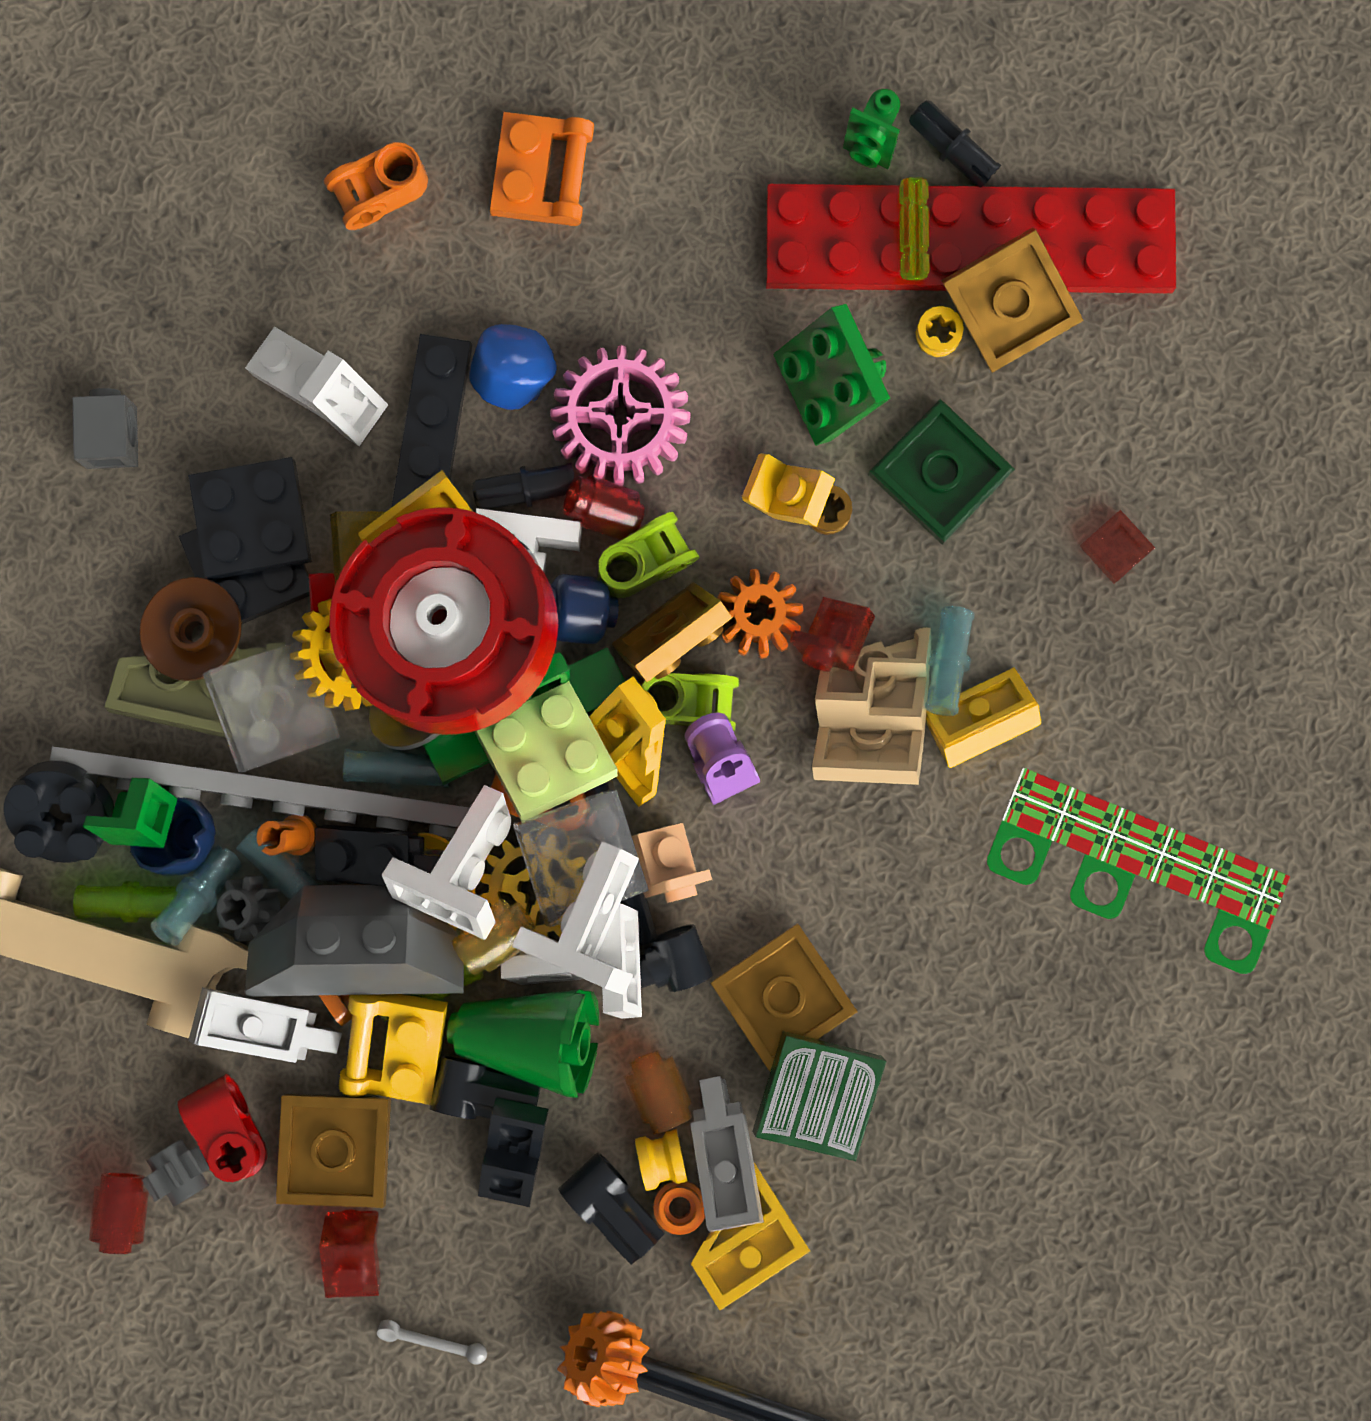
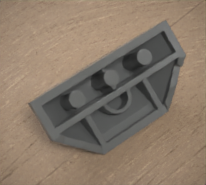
[245,885,464,996]

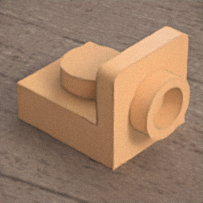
[629,823,712,903]

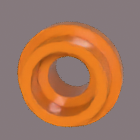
[653,1181,705,1235]

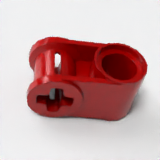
[178,1074,268,1182]

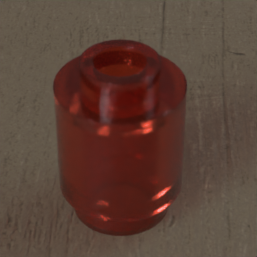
[563,475,645,540]
[89,1172,149,1254]

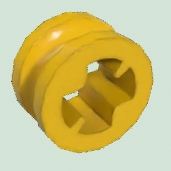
[915,306,964,357]

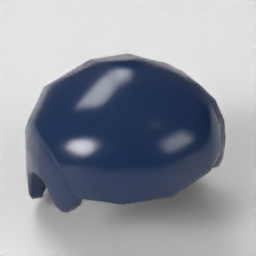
[130,797,216,876]

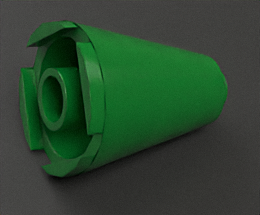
[447,989,599,1098]

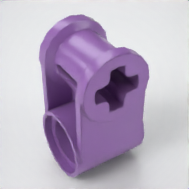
[685,713,760,805]

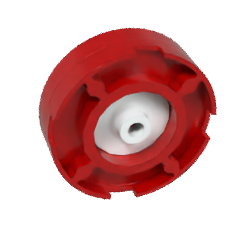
[329,507,558,735]

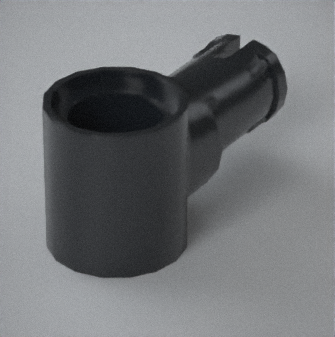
[640,924,713,992]

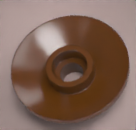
[140,577,242,681]

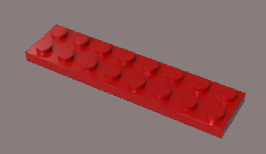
[766,184,1176,294]

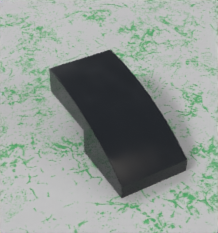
[478,1098,549,1207]

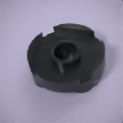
[4,761,114,863]

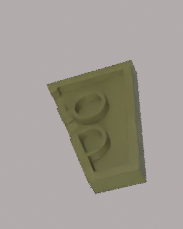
[104,642,288,746]

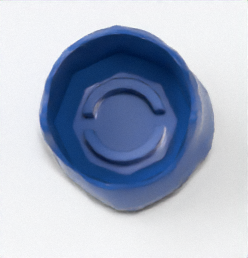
[469,324,557,410]

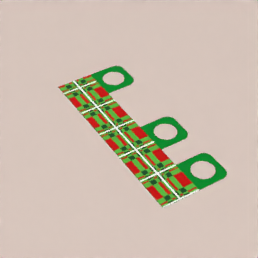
[987,767,1290,974]

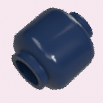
[550,574,619,644]

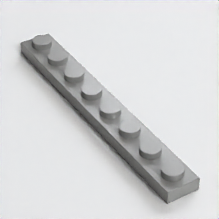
[50,746,470,838]

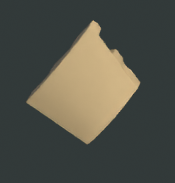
[812,628,931,785]

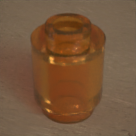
[624,1050,692,1134]

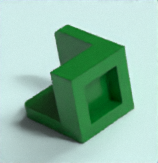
[83,777,178,848]

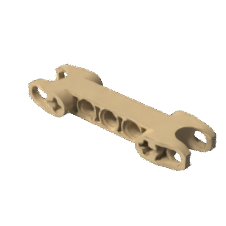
[0,868,248,1038]

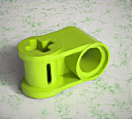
[598,512,700,598]
[641,673,739,731]

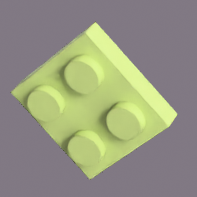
[475,681,618,822]

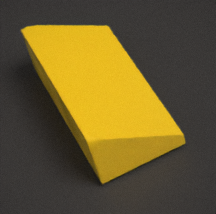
[926,667,1041,768]

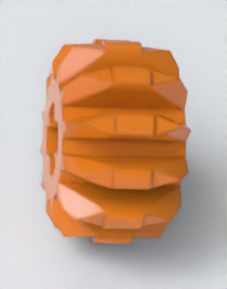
[717,569,804,659]
[557,1311,650,1407]

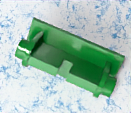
[843,89,900,169]

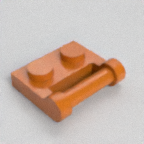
[490,112,594,226]

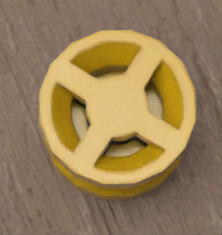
[635,1129,688,1191]

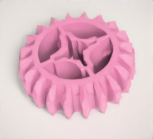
[550,345,690,486]

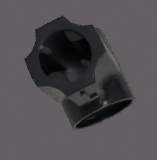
[429,1056,541,1119]
[558,1152,665,1265]

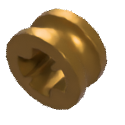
[809,485,852,535]

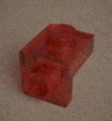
[790,597,875,672]
[319,1209,381,1298]

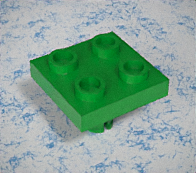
[773,304,890,446]

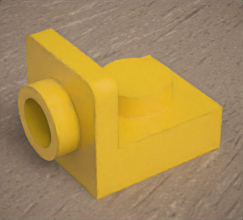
[742,453,835,527]

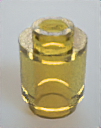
[452,899,535,975]

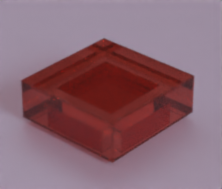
[1080,510,1155,584]

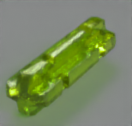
[899,177,930,280]

